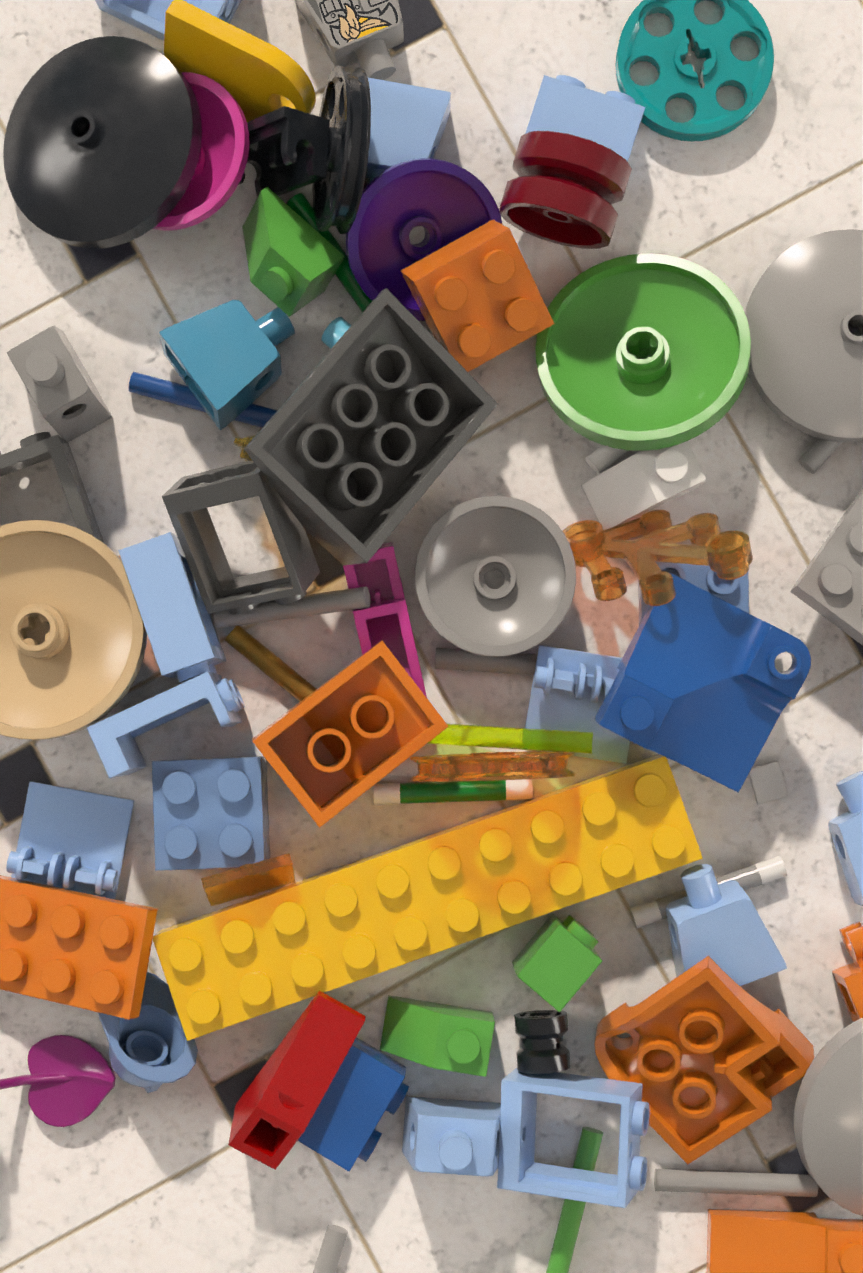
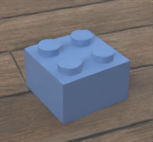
[152,756,270,871]

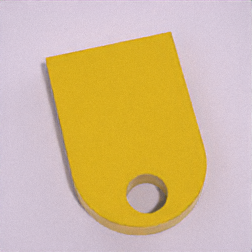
[164,0,316,122]

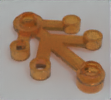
[563,510,753,606]

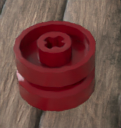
[499,131,632,249]

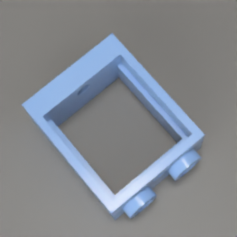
[118,532,227,683]
[497,1068,650,1208]

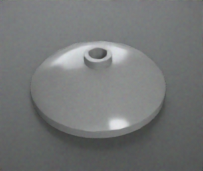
[415,496,576,657]

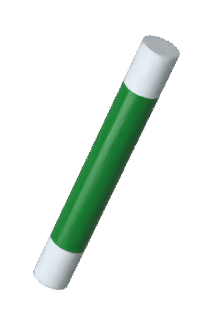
[373,778,533,805]

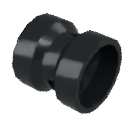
[514,1010,570,1074]

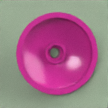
[153,72,249,231]

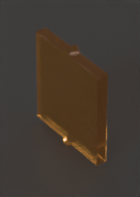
[201,853,295,906]

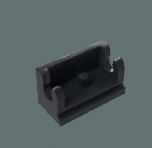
[238,106,330,197]

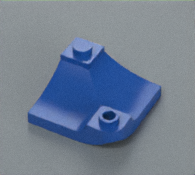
[594,572,811,793]

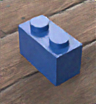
[298,1037,409,1172]

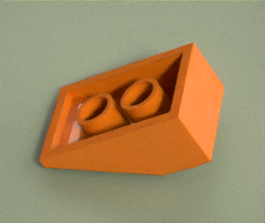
[252,641,449,828]

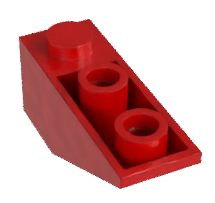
[228,990,366,1170]

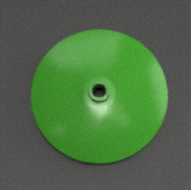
[535,254,751,451]

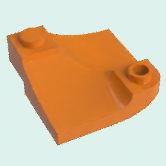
[594,955,814,1165]
[706,1209,863,1273]

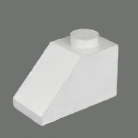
[581,441,707,533]

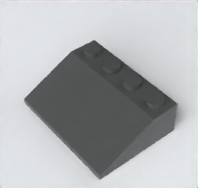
[244,288,498,566]

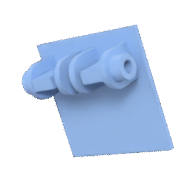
[522,645,630,764]
[6,781,135,900]

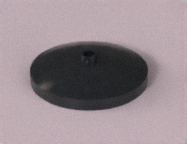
[3,36,202,249]

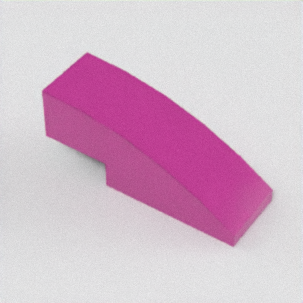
[343,542,427,698]

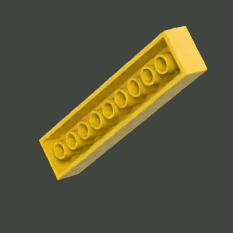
[153,755,703,1041]

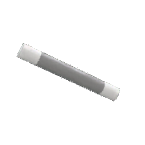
[630,856,787,928]

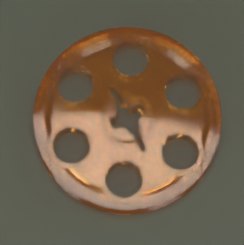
[410,751,575,782]

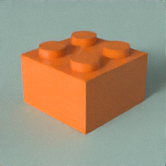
[401,220,554,372]

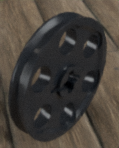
[312,65,371,234]

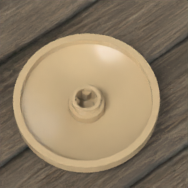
[0,520,147,740]

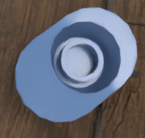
[98,972,198,1093]

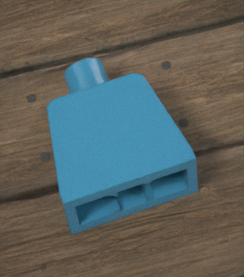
[159,300,295,430]

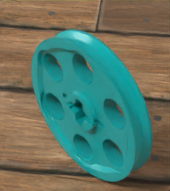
[615,0,774,142]

